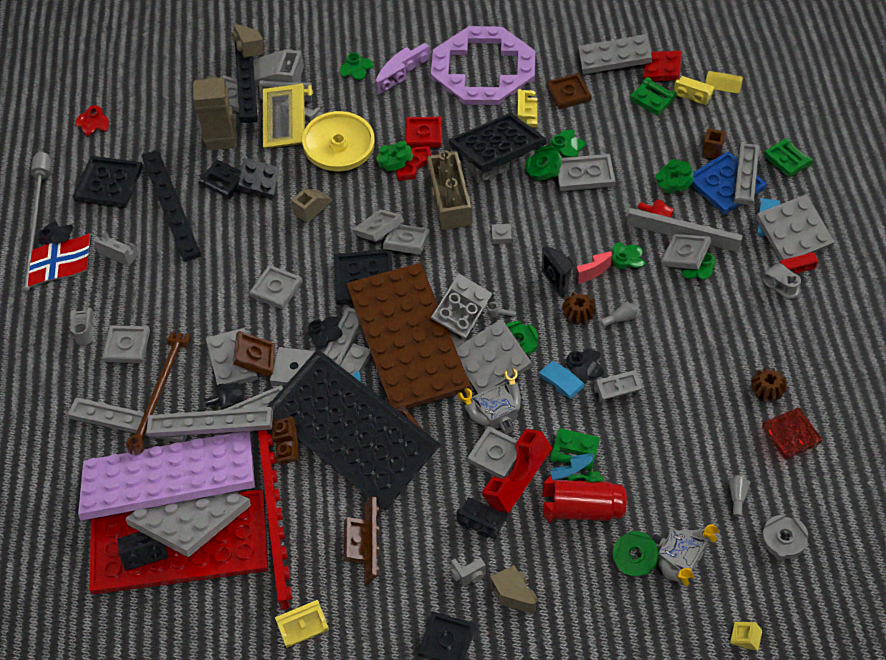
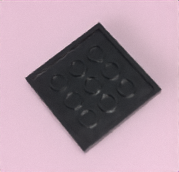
[448,113,547,172]

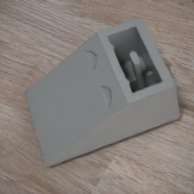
[253,50,304,86]
[431,273,492,339]

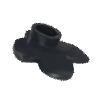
[37,221,73,245]
[308,316,343,348]
[566,349,604,384]

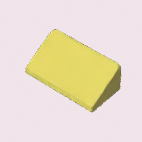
[705,71,743,93]

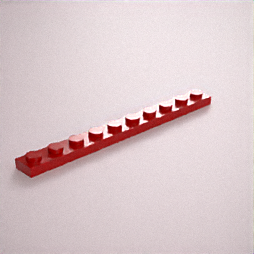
[258,430,293,610]

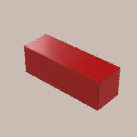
[779,252,819,274]

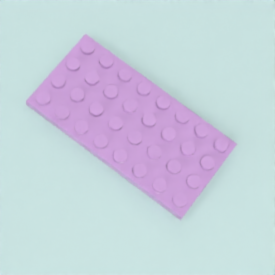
[78,431,255,521]

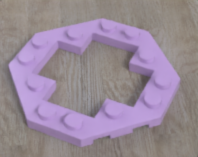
[431,26,535,105]

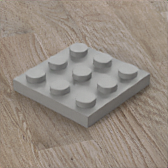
[755,194,834,260]
[456,319,533,394]

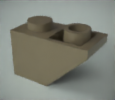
[232,24,264,57]
[291,189,332,223]
[490,565,538,613]

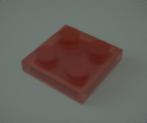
[762,407,823,460]

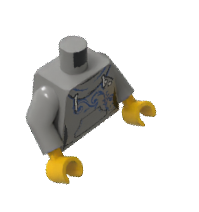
[457,368,521,434]
[652,524,720,586]

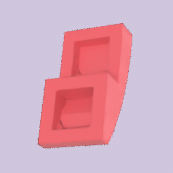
[576,251,612,284]

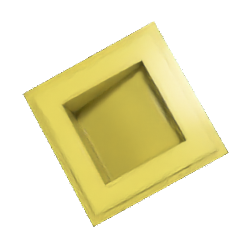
[730,622,762,650]

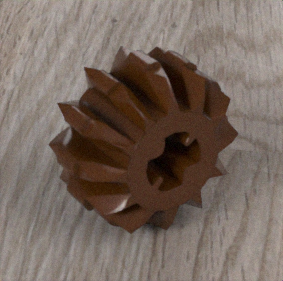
[562,291,596,325]
[751,367,787,403]

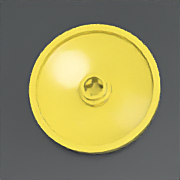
[302,111,375,171]

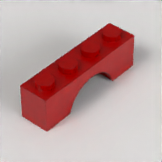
[481,429,553,513]

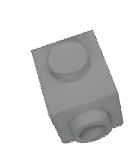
[450,558,486,587]

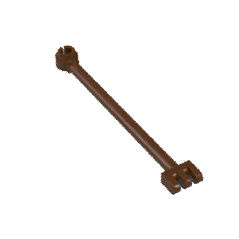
[126,332,191,455]

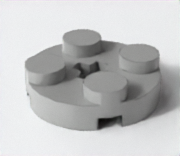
[762,515,808,560]

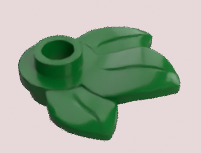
[340,52,374,80]
[550,130,586,158]
[612,242,646,269]
[682,253,716,280]
[566,471,604,482]

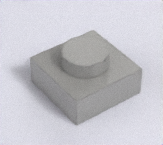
[492,224,512,244]

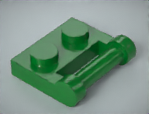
[630,77,677,116]
[764,138,814,178]
[550,428,600,471]

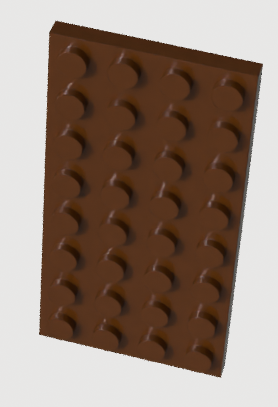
[346,262,471,412]

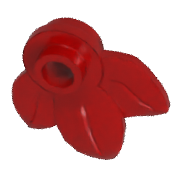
[75,105,109,137]

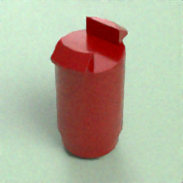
[542,476,627,523]

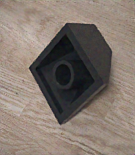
[541,246,573,298]

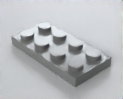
[579,34,652,74]

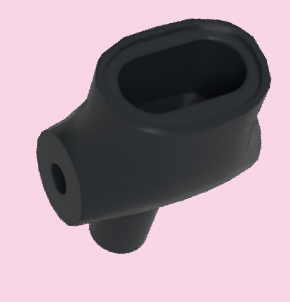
[204,382,244,410]

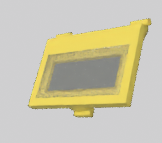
[263,83,313,149]

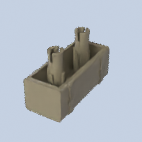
[193,75,237,150]
[427,150,473,230]

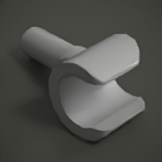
[488,302,516,318]

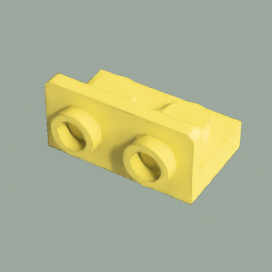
[674,76,715,105]

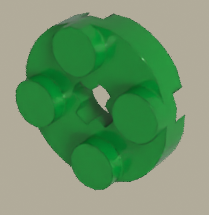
[376,141,413,171]
[525,146,562,181]
[655,159,694,194]
[506,321,538,357]
[613,531,659,577]

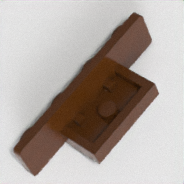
[343,496,379,584]

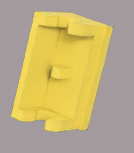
[518,89,537,127]
[275,600,329,648]

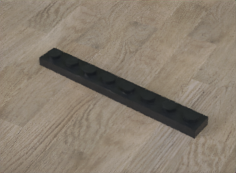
[235,42,258,123]
[141,150,202,262]

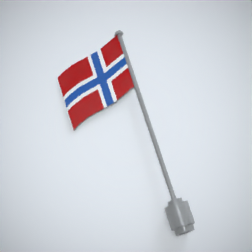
[22,152,91,292]

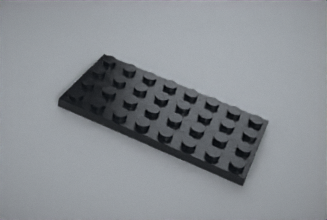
[267,349,441,511]

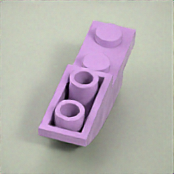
[376,43,430,94]

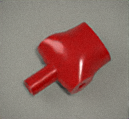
[637,200,674,218]

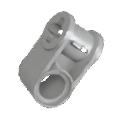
[762,263,801,299]
[70,308,94,346]

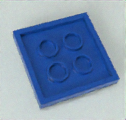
[691,151,767,215]

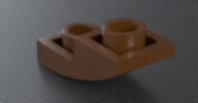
[272,417,298,465]

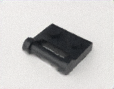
[198,159,241,200]

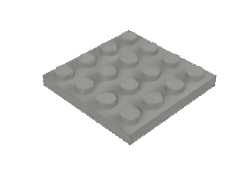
[126,492,251,557]

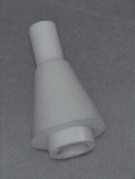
[601,301,638,327]
[729,475,751,517]

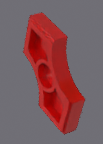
[396,146,431,181]

